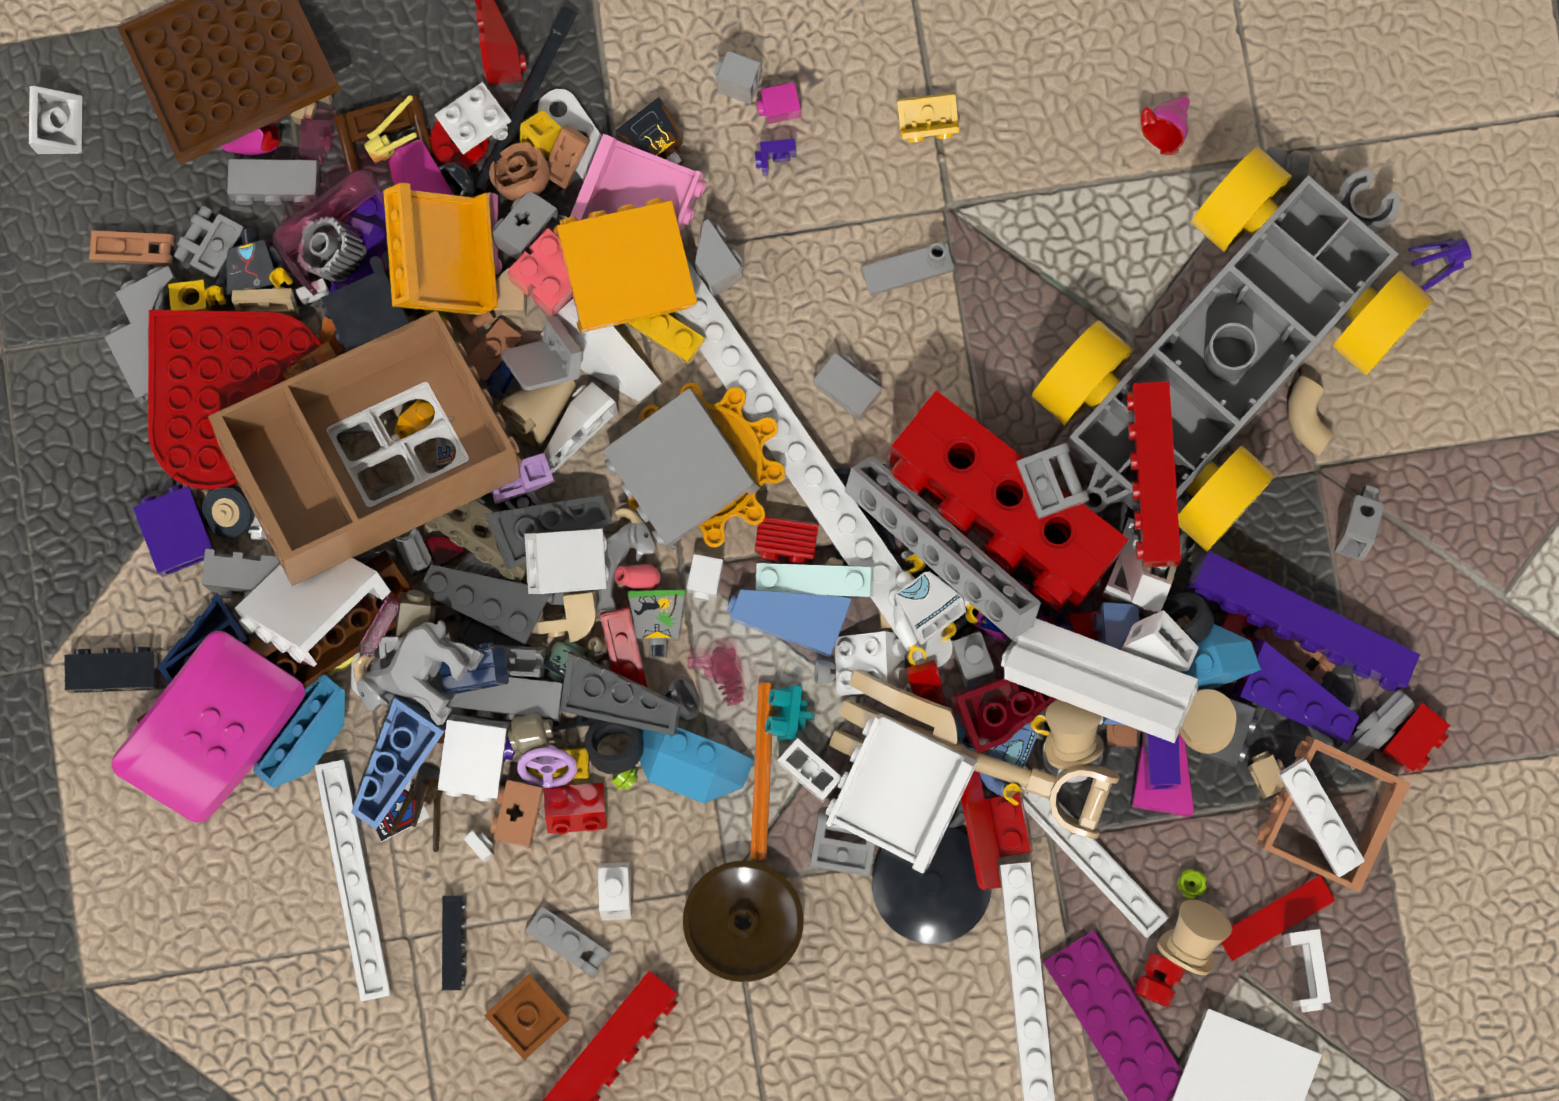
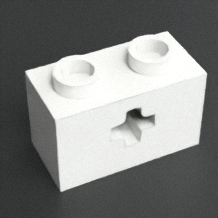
[777,738,842,803]

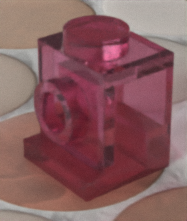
[299,119,334,166]

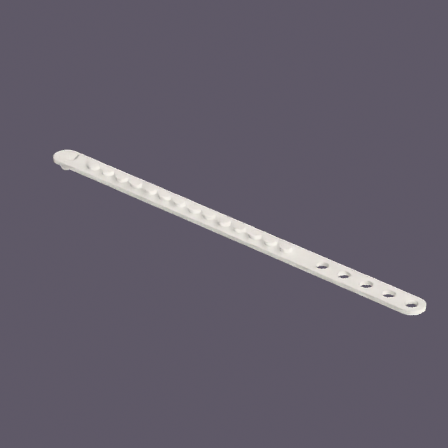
[538,89,952,668]

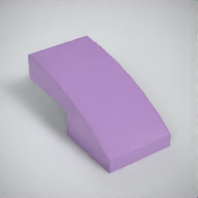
[491,453,554,504]

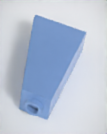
[727,589,852,658]

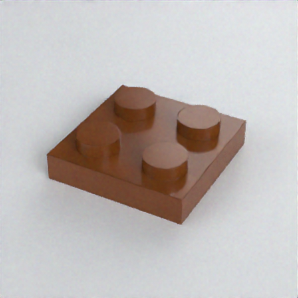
[484,974,570,1060]

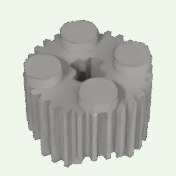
[297,217,366,282]

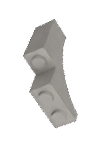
[105,266,178,404]

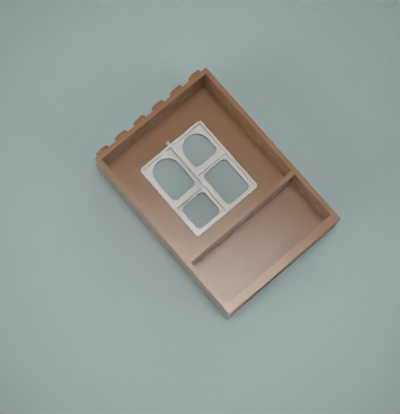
[208,310,522,586]

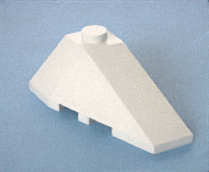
[540,299,662,403]

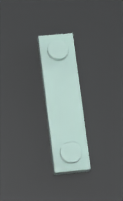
[756,563,874,597]

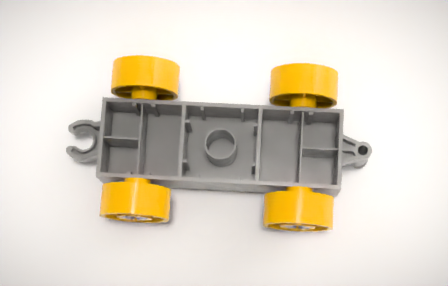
[1032,146,1435,551]

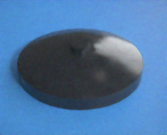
[872,827,992,945]

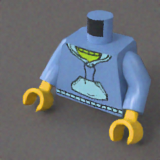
[962,715,1050,805]

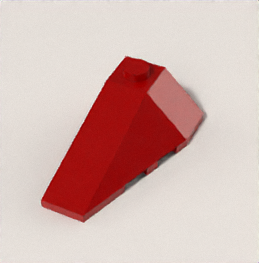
[475,0,527,86]

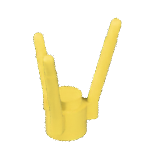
[364,95,418,164]

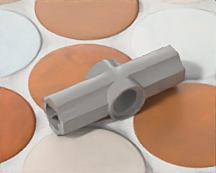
[374,485,435,577]
[1338,690,1417,771]

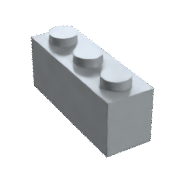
[227,159,320,206]

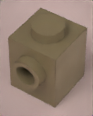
[395,590,435,637]

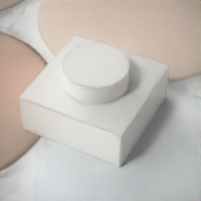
[463,831,494,863]

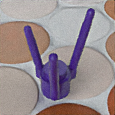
[1408,238,1471,291]

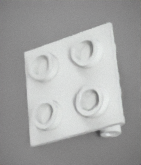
[434,82,511,154]

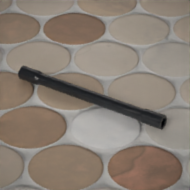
[475,7,577,193]

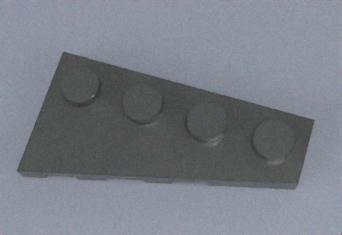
[485,495,613,569]
[418,564,551,645]
[560,652,681,736]

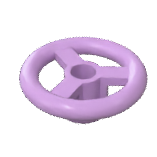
[517,745,577,788]

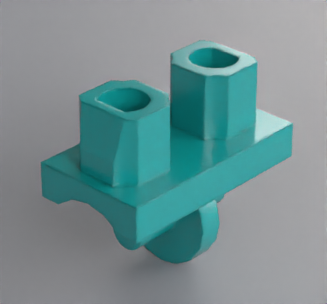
[765,685,815,742]

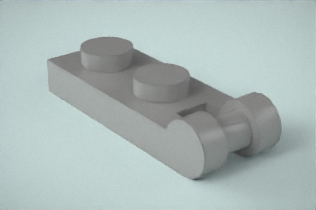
[525,907,611,979]

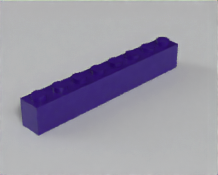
[1186,551,1420,691]

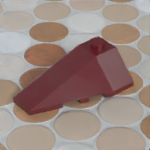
[950,676,1057,754]

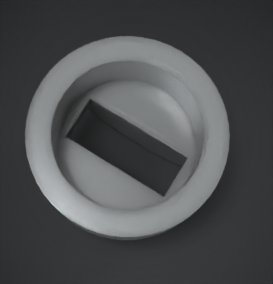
[814,660,836,684]

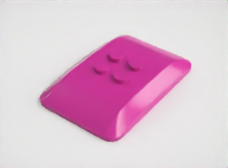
[111,631,305,823]

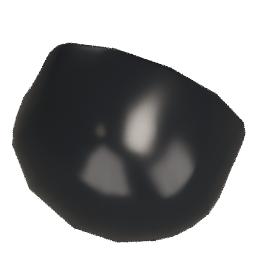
[439,161,476,198]

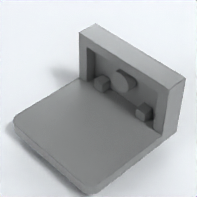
[502,316,583,391]

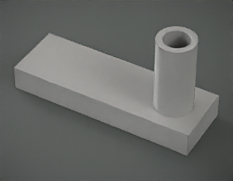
[862,242,955,296]

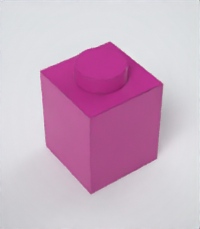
[756,82,801,124]

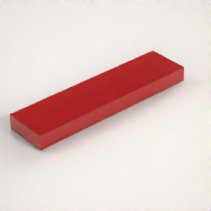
[1220,875,1335,962]

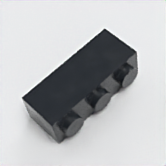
[64,647,159,693]

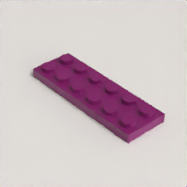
[1042,930,1183,1101]

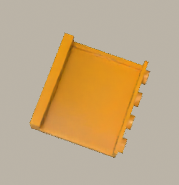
[383,183,498,315]
[553,198,698,334]

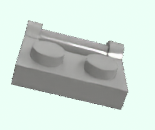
[1016,443,1090,520]
[810,813,875,877]

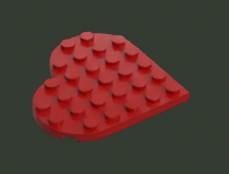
[148,310,327,490]

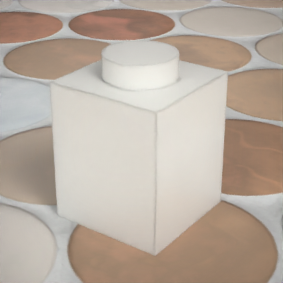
[687,554,724,601]

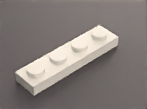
[1277,758,1365,877]

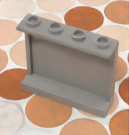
[603,388,760,550]

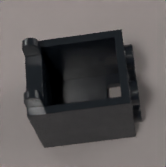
[321,251,425,351]

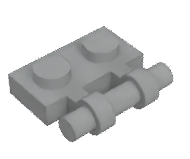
[173,206,245,280]

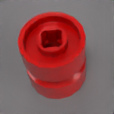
[1133,953,1186,1008]

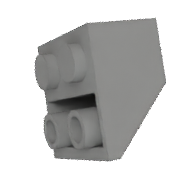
[695,219,744,298]

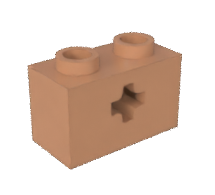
[490,780,544,848]

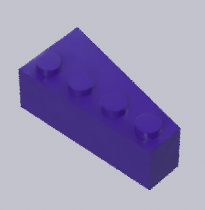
[1232,638,1359,744]

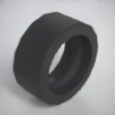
[1155,592,1214,645]
[584,720,644,774]

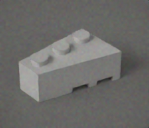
[202,549,280,599]

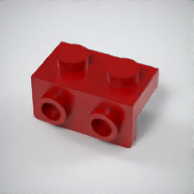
[544,782,607,835]

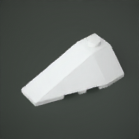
[533,382,618,492]

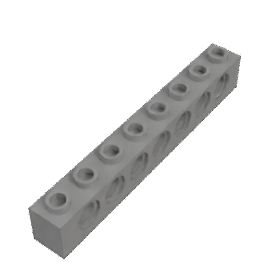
[845,455,1041,640]

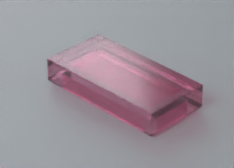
[360,594,400,658]

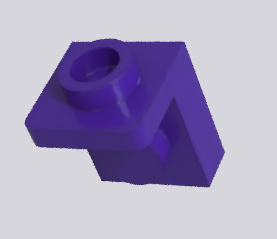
[755,139,796,176]

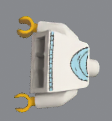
[893,571,984,665]

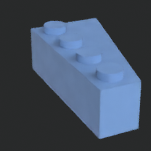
[351,695,446,829]

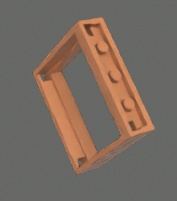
[1256,736,1411,893]

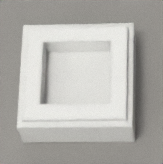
[296,278,330,305]

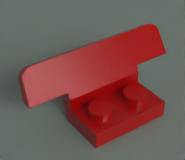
[961,771,1033,890]

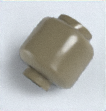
[507,713,554,755]

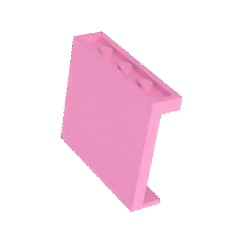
[570,134,706,243]

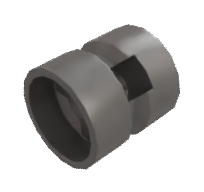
[1267,146,1310,189]

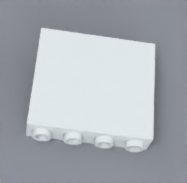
[235,557,391,667]
[825,713,978,874]
[1172,1009,1322,1101]

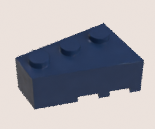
[158,593,251,684]

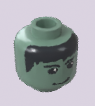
[544,639,586,683]

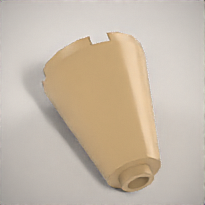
[496,380,576,447]

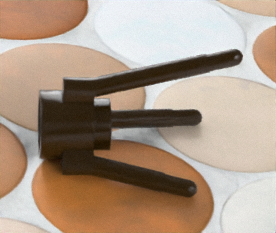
[390,776,443,852]

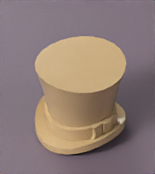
[1179,689,1237,754]
[1045,699,1104,770]
[1157,900,1232,975]

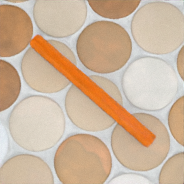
[750,683,774,861]

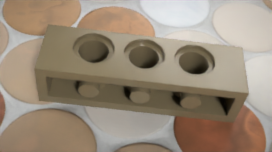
[426,500,527,583]

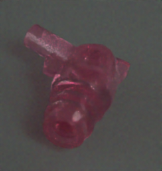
[688,646,745,706]

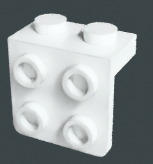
[835,631,908,696]

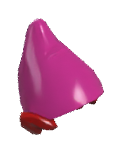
[1141,96,1190,155]
[221,119,280,155]

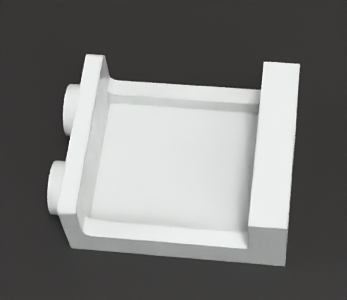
[524,529,609,594]
[438,714,510,801]
[1282,929,1331,1012]

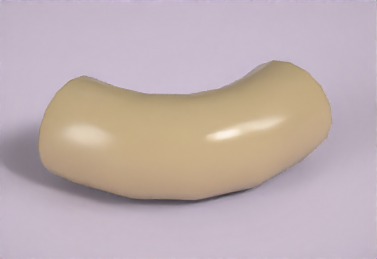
[1288,376,1334,457]

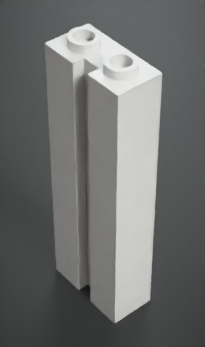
[1001,618,1198,743]

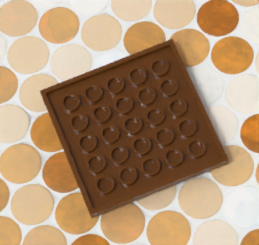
[117,0,341,166]

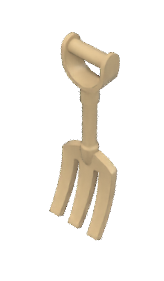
[829,670,1120,839]

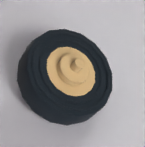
[201,485,255,538]

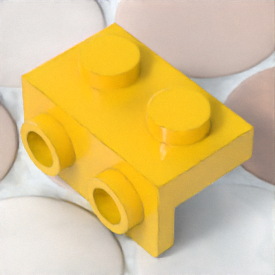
[896,92,960,143]

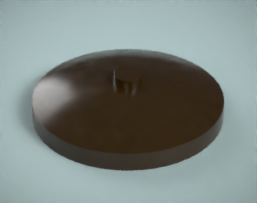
[683,861,804,982]

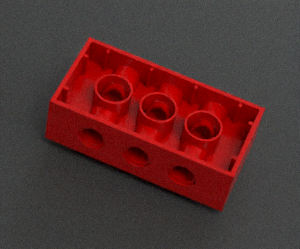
[889,390,1129,614]

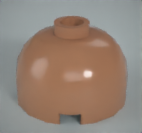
[489,142,550,201]

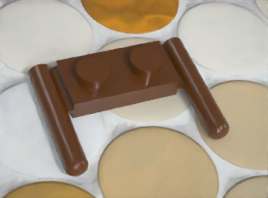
[334,95,433,177]

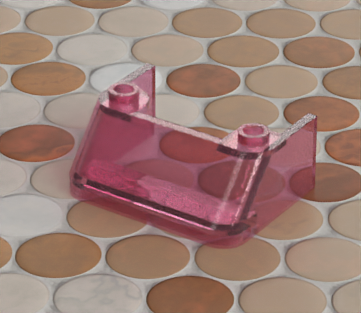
[273,169,385,296]

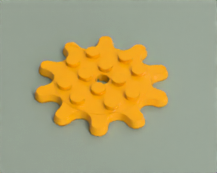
[628,382,786,548]

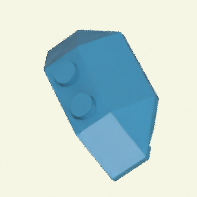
[1181,624,1262,691]
[253,674,345,788]
[638,727,754,804]

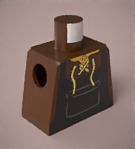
[615,97,684,165]

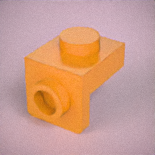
[394,399,435,449]

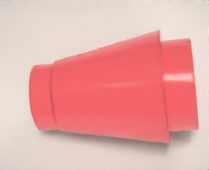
[615,563,660,591]

